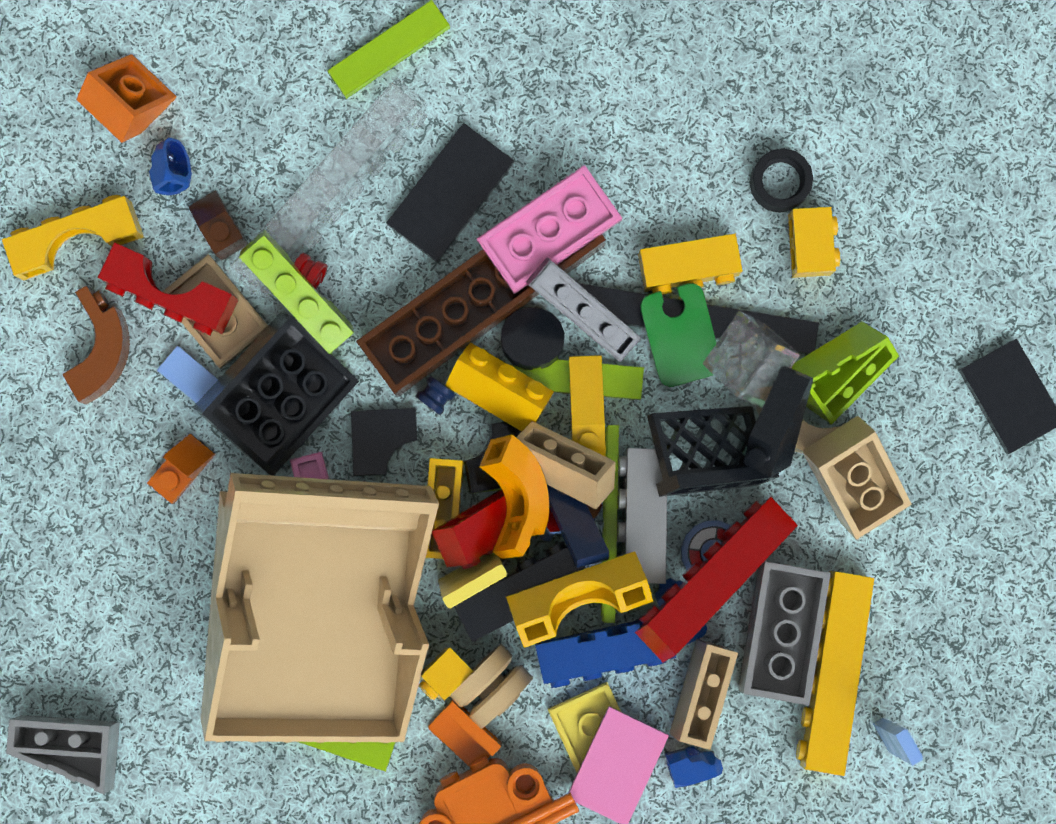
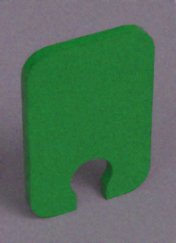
[640,283,721,387]

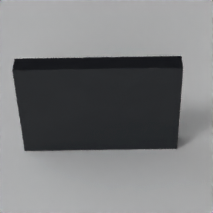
[958,338,1056,454]

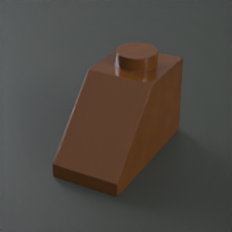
[188,190,249,261]

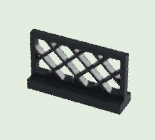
[647,406,779,497]

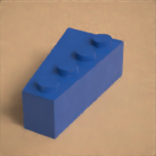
[535,620,676,688]

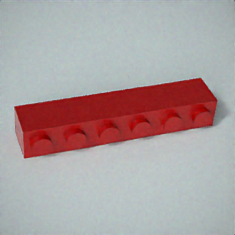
[635,497,798,662]

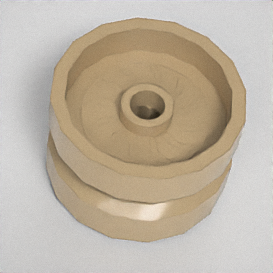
[450,644,533,729]

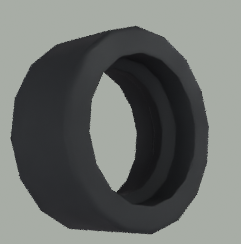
[749,148,813,213]

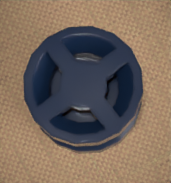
[415,376,456,416]

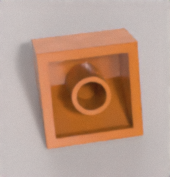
[76,54,177,143]

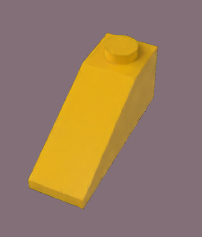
[569,355,606,457]

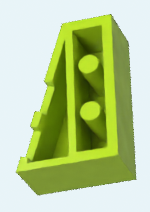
[789,321,899,425]

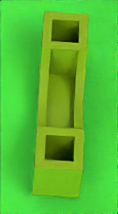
[239,230,354,354]

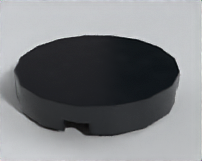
[500,307,565,370]

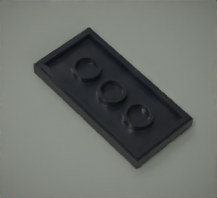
[386,123,514,263]

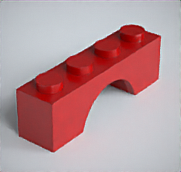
[97,242,238,336]

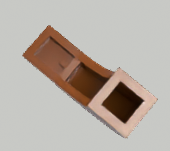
[62,285,130,405]

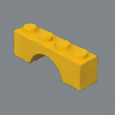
[1,195,144,281]
[506,551,653,648]

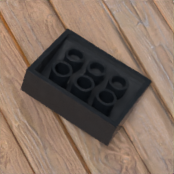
[193,312,359,476]

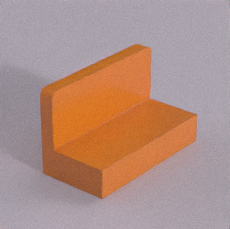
[428,699,502,766]

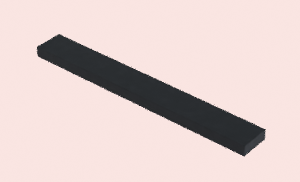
[560,283,819,355]

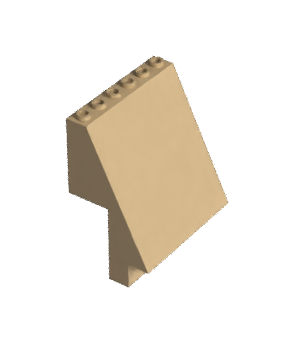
[201,473,439,743]

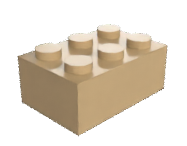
[802,416,912,540]

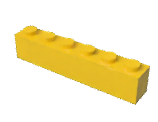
[796,571,875,776]

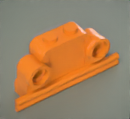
[419,756,579,824]

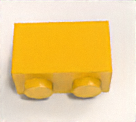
[788,207,840,278]
[418,647,474,701]

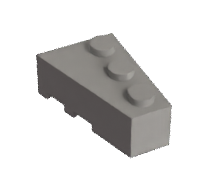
[6,715,120,795]

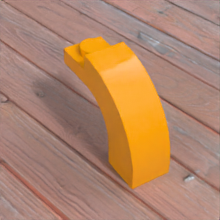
[479,435,549,559]

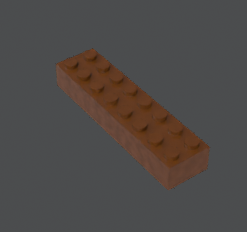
[356,234,606,398]

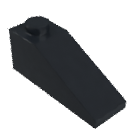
[743,366,813,477]

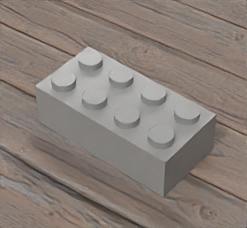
[617,448,667,584]
[738,561,831,705]

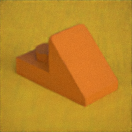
[147,434,215,504]

